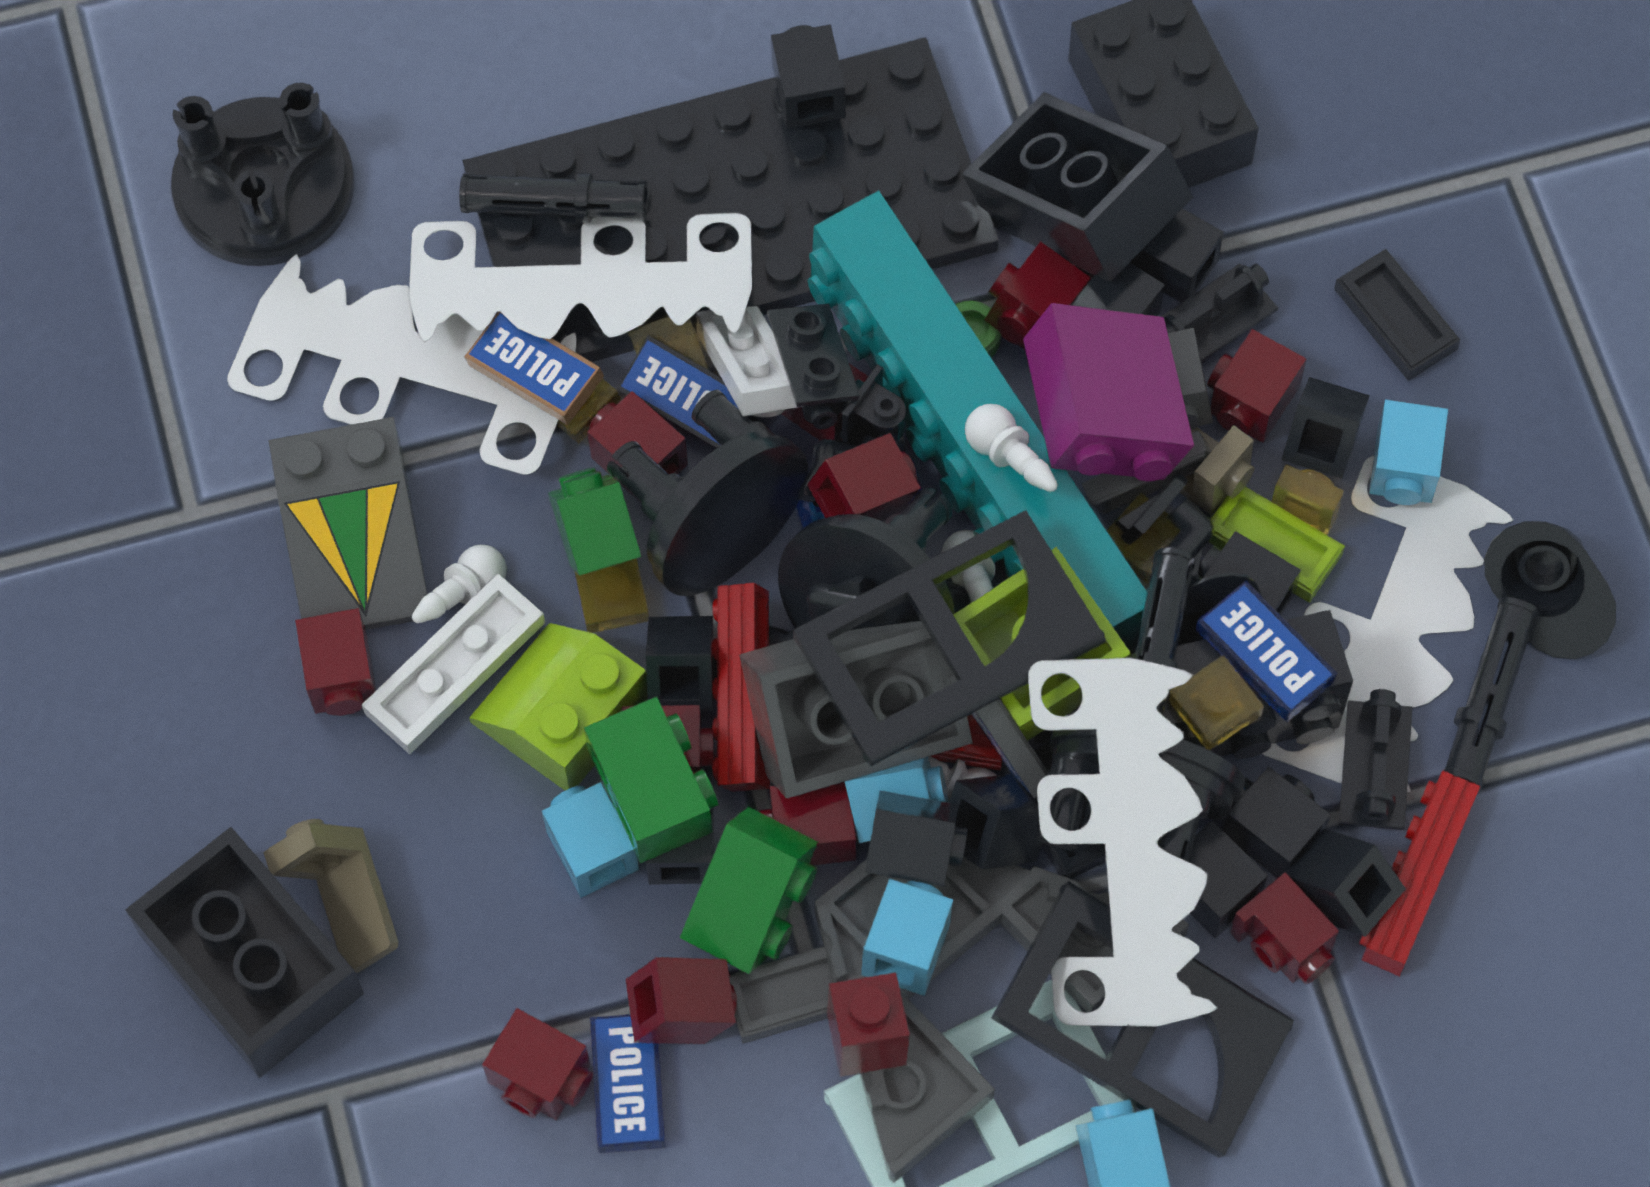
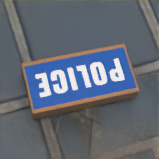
[464,312,604,425]

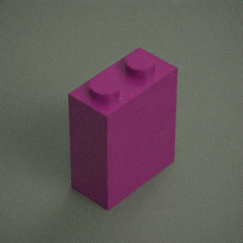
[1023,303,1194,481]

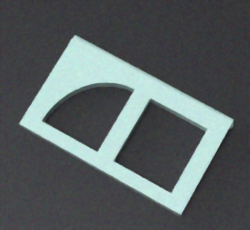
[823,979,1136,1187]

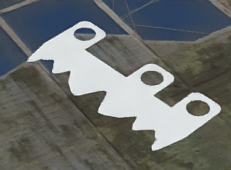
[409,213,752,343]
[228,254,577,474]
[1262,456,1514,793]
[1028,658,1217,1026]

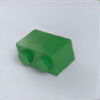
[548,468,642,576]
[584,697,718,864]
[680,807,818,974]

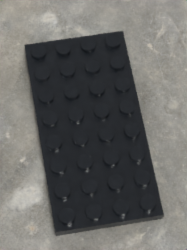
[462,37,999,362]

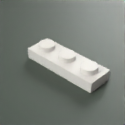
[696,306,803,417]
[362,574,545,754]

